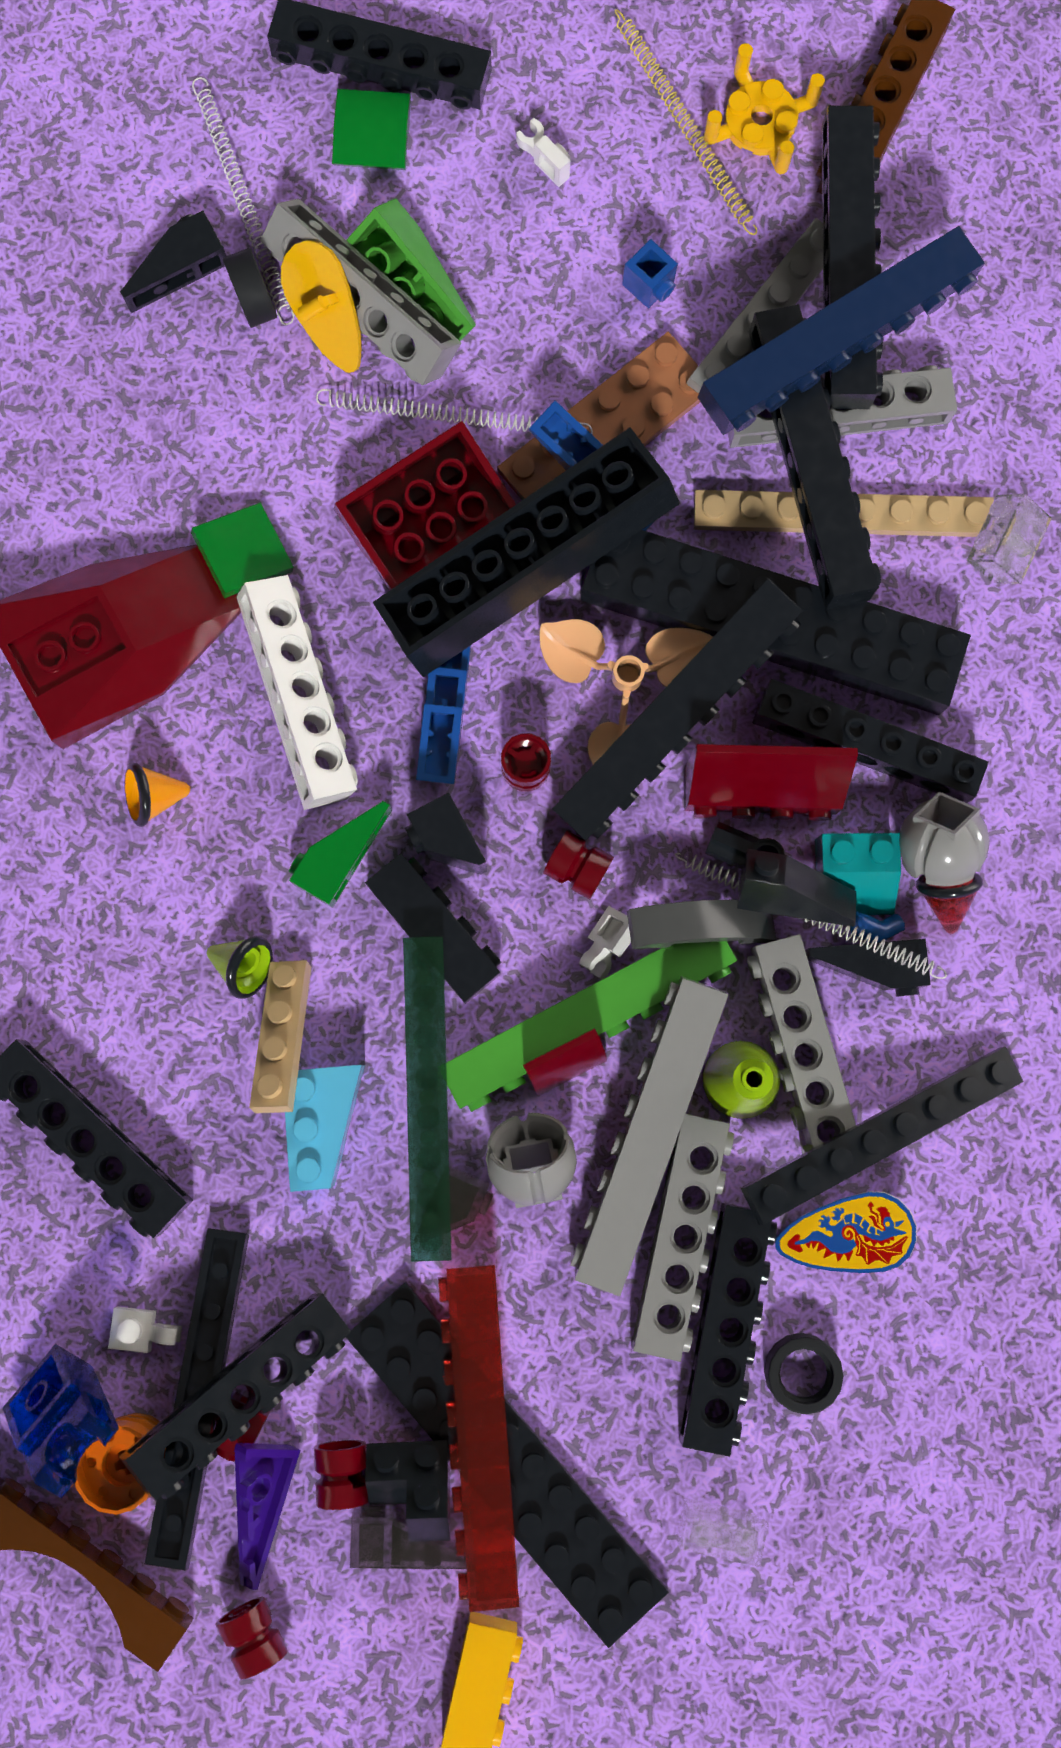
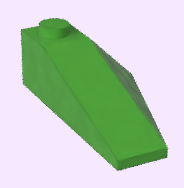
[346,198,476,342]

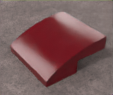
[523,1028,607,1096]

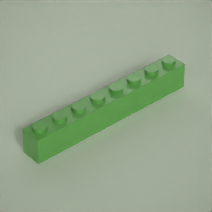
[438,941,737,1112]

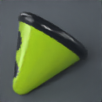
[206,936,273,999]

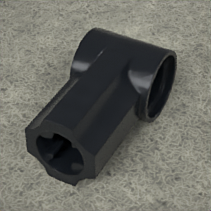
[705,822,785,869]

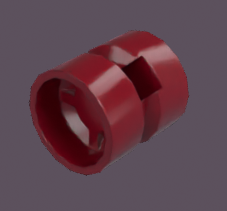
[501,733,551,791]
[543,830,614,900]
[314,1440,369,1510]
[215,1597,288,1680]

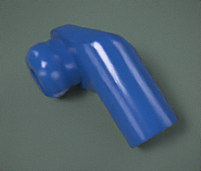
[846,911,905,943]

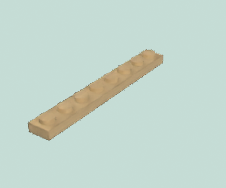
[694,490,994,537]

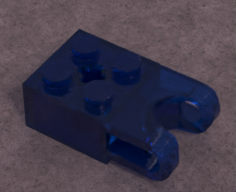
[3,1344,119,1498]

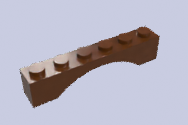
[0,1477,194,1672]

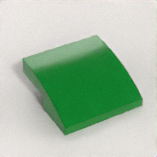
[332,89,411,170]

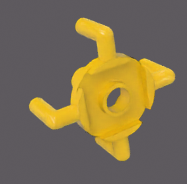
[704,43,825,174]

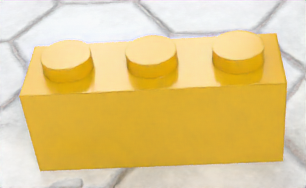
[441,1611,523,1748]

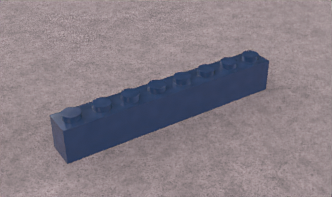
[697,226,985,435]

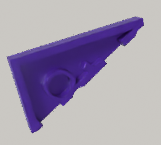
[234,1443,301,1590]

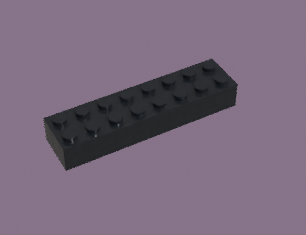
[373,427,680,677]

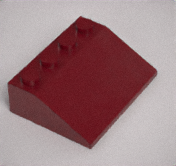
[334,421,516,590]
[684,744,858,821]

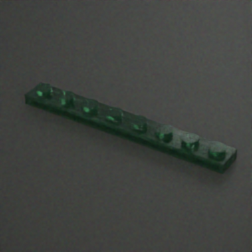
[403,937,452,1262]

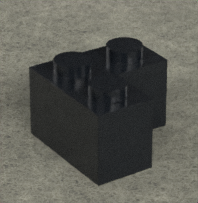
[365,1440,450,1542]

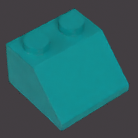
[815,833,901,915]

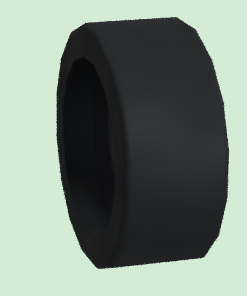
[223,248,277,328]
[764,1333,844,1415]

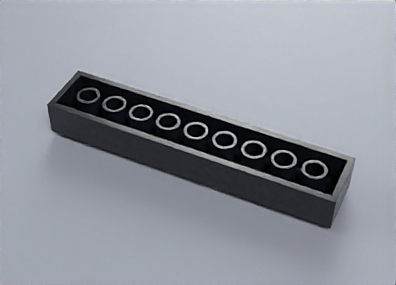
[581,530,971,716]

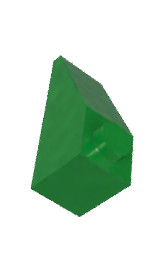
[289,801,392,908]

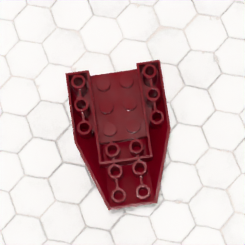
[0,544,241,749]

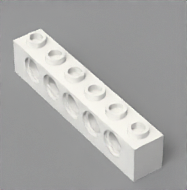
[237,575,358,810]

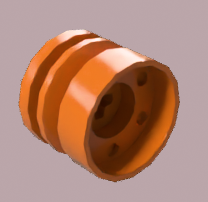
[72,1413,166,1515]

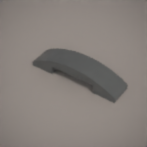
[627,900,777,949]

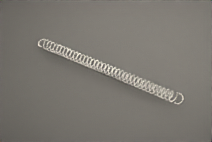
[192,77,294,325]
[316,389,593,434]
[675,853,947,979]

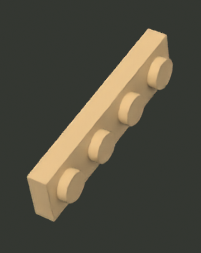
[249,960,312,1113]

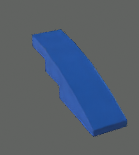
[529,400,656,531]
[416,645,471,784]

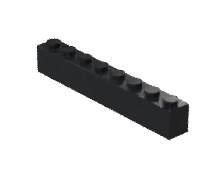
[822,105,883,409]
[748,304,881,610]
[552,578,803,840]

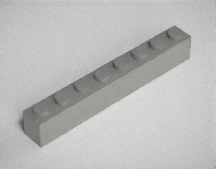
[570,976,728,1296]

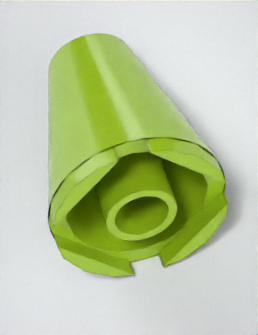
[703,1041,780,1119]

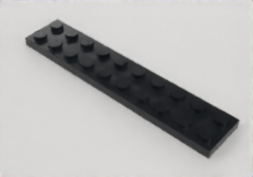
[346,1281,669,1648]

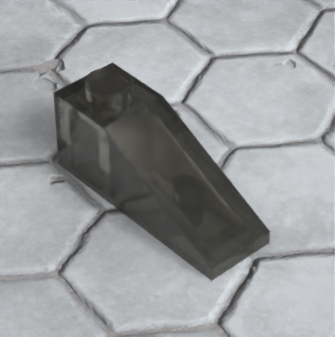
[350,1502,474,1569]

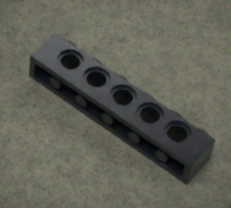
[267,0,492,110]
[752,679,989,803]
[0,1039,193,1238]
[679,1203,777,1457]
[119,1293,351,1501]

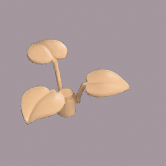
[539,619,713,765]

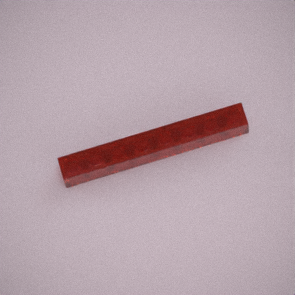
[438,1264,519,1612]

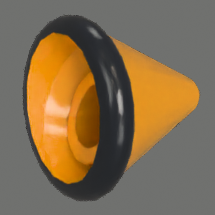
[124,763,190,827]

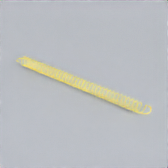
[615,9,757,235]

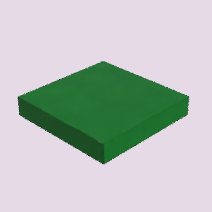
[191,502,294,599]

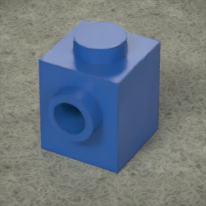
[622,239,678,309]

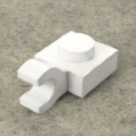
[516,118,571,187]
[579,906,631,980]
[108,1307,182,1353]

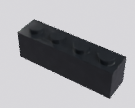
[365,853,502,1004]

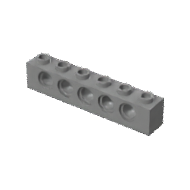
[260,199,461,385]
[728,365,958,448]
[747,934,856,1154]
[631,1114,734,1362]

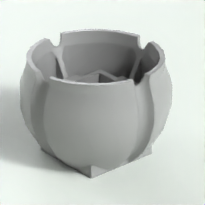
[899,792,990,886]
[486,1113,577,1208]

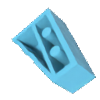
[285,1065,365,1192]

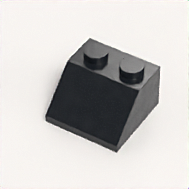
[405,792,487,875]

